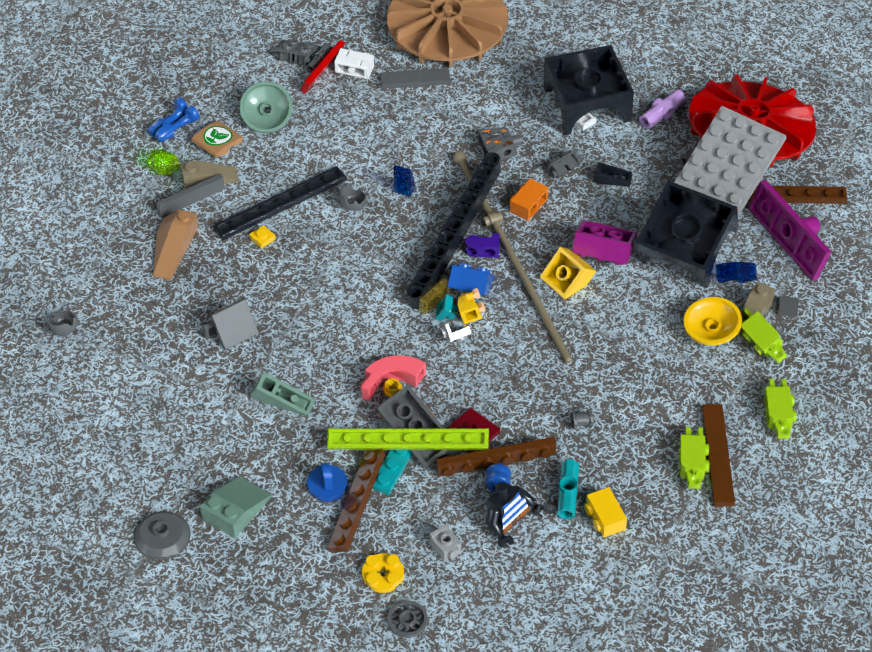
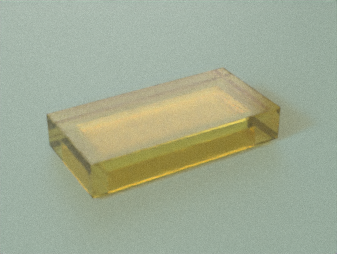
[419,278,449,315]

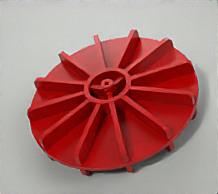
[689,74,817,167]

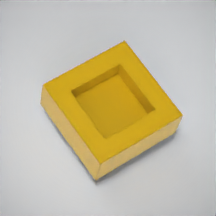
[249,225,276,249]

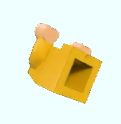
[458,288,486,324]

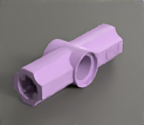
[639,89,686,129]

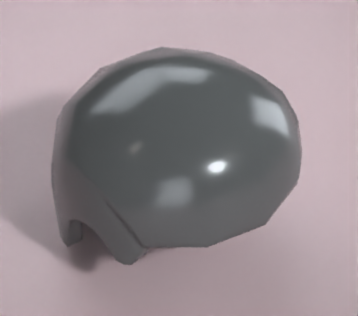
[339,185,367,211]
[47,311,78,336]

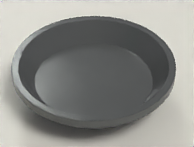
[134,511,191,560]

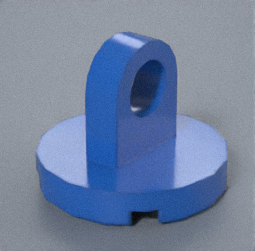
[307,462,348,502]

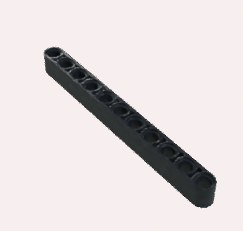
[407,152,501,310]

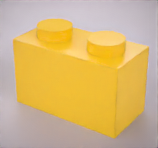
[584,487,627,538]

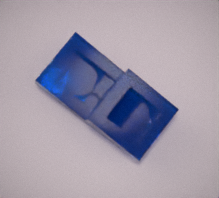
[716,262,758,283]

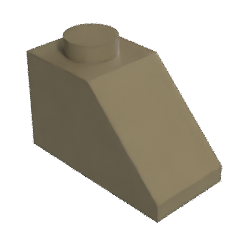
[741,282,775,322]

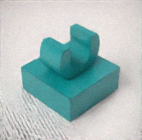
[435,295,458,321]

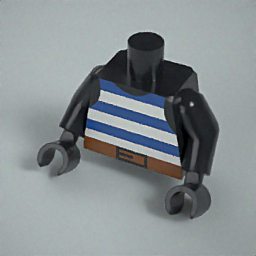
[486,482,547,548]

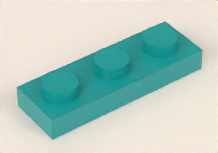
[372,450,413,496]

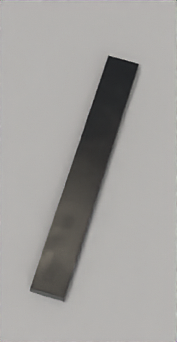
[213,166,347,241]

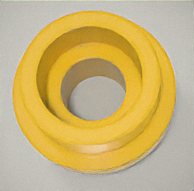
[383,378,402,397]

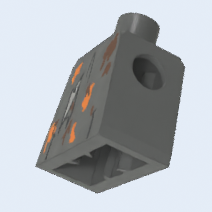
[478,127,523,161]

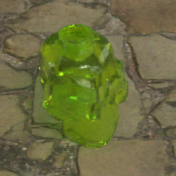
[147,148,180,175]

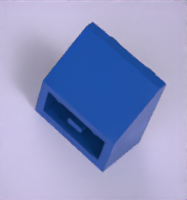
[448,263,495,296]

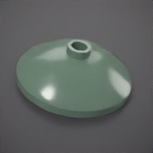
[240,81,293,133]

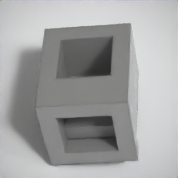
[430,523,461,562]

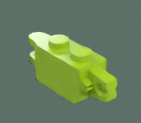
[741,308,787,363]
[764,379,797,439]
[679,427,709,489]

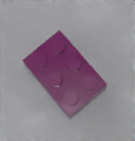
[572,220,637,265]

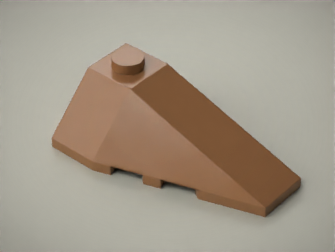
[153,209,198,280]

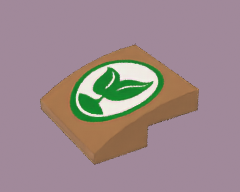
[191,121,243,157]

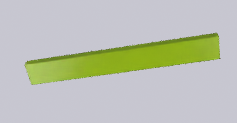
[327,428,489,450]

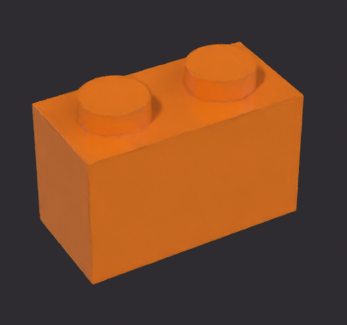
[509,178,548,221]

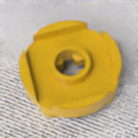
[362,553,404,593]

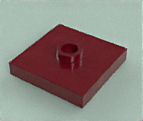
[447,408,500,453]

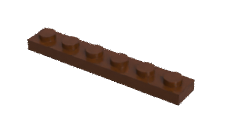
[436,437,556,477]
[327,449,386,553]

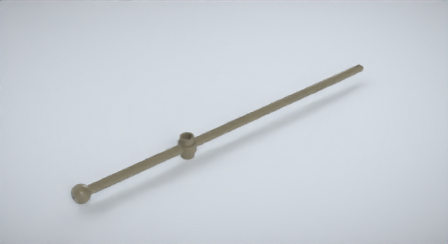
[453,151,572,363]

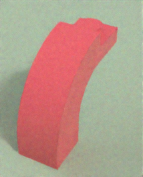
[360,355,426,401]

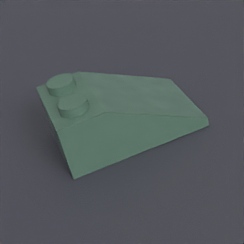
[200,476,272,539]

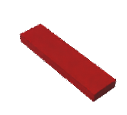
[301,40,346,94]

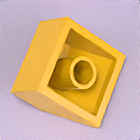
[540,247,596,299]

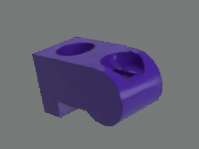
[465,233,500,258]

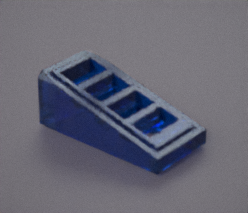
[393,165,415,197]

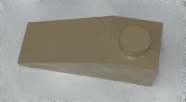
[181,160,239,189]

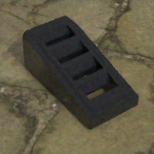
[593,162,632,187]

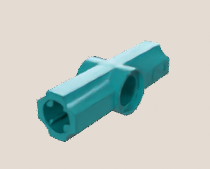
[557,459,579,520]

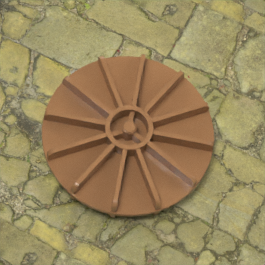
[387,0,508,67]

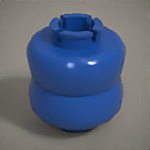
[485,463,511,492]

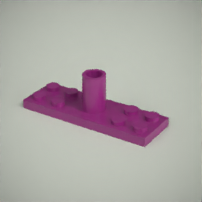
[748,180,832,281]

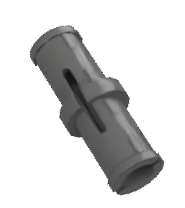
[306,44,332,73]

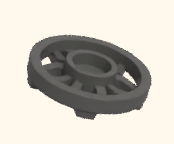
[388,601,428,638]

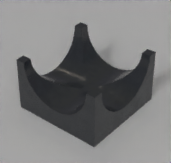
[543,45,634,135]
[636,180,739,288]

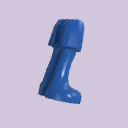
[147,97,200,142]

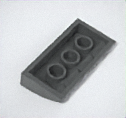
[377,385,455,469]

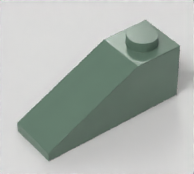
[250,372,316,417]

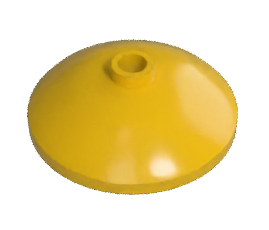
[684,297,742,345]

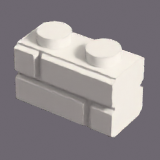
[335,48,374,79]

